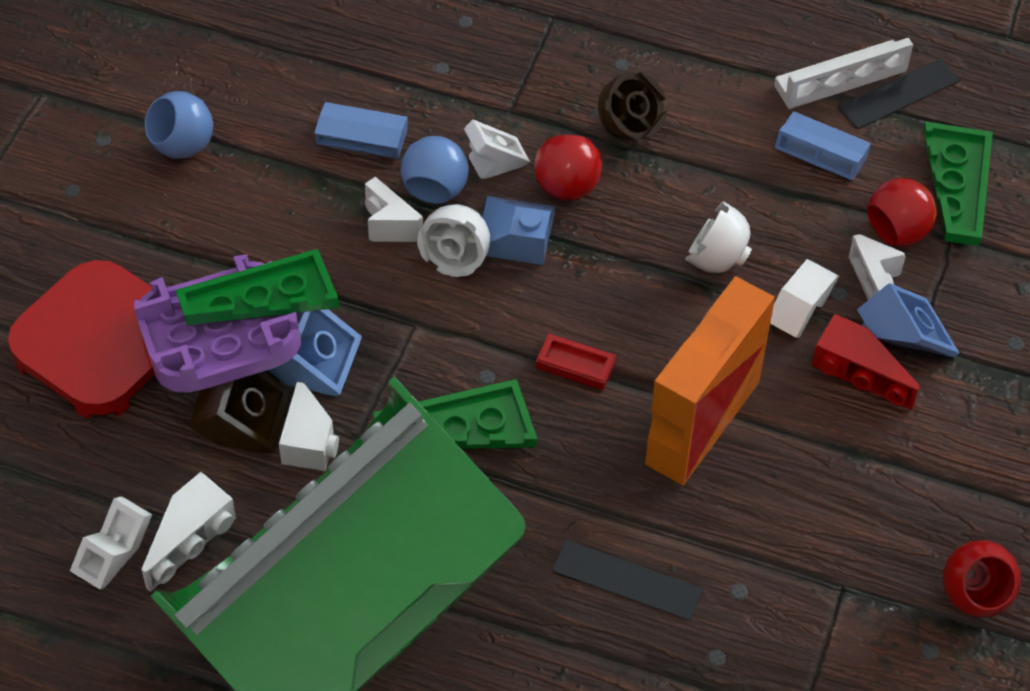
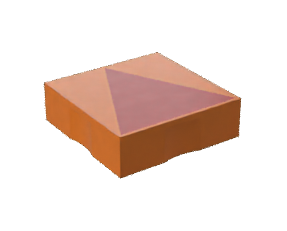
[645,276,775,486]

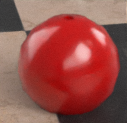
[534,135,603,201]
[867,178,937,247]
[942,540,1021,618]

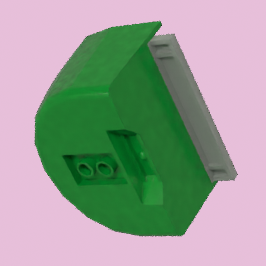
[151,376,526,691]

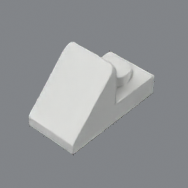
[464,120,530,179]
[365,177,423,242]
[849,234,906,300]

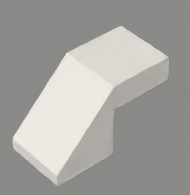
[770,259,839,338]
[70,496,152,590]

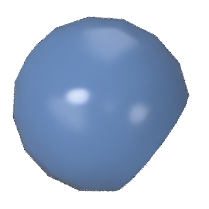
[145,91,214,159]
[400,136,469,204]

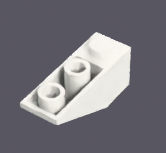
[142,472,236,592]

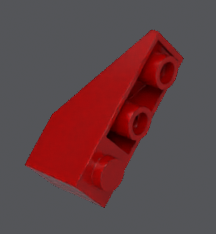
[812,314,920,410]

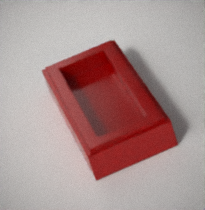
[535,333,617,390]

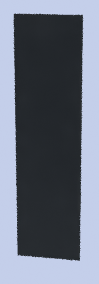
[839,59,960,128]
[552,540,703,620]

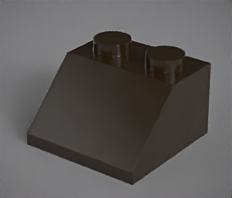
[189,372,291,454]

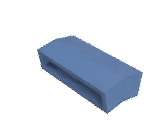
[314,102,408,159]
[774,111,871,180]

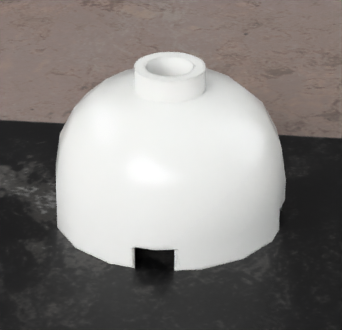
[685,201,752,274]
[417,204,490,277]

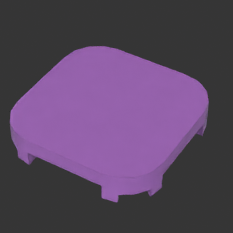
[134,254,301,393]

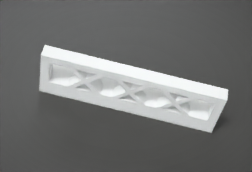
[774,38,913,109]

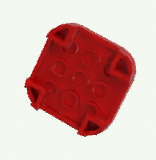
[8,260,155,419]

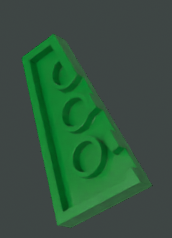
[923,121,993,246]

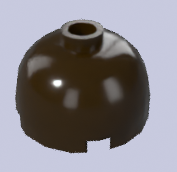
[597,72,667,141]

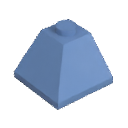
[482,196,556,265]
[857,283,960,358]
[268,309,362,396]

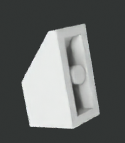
[279,382,339,471]

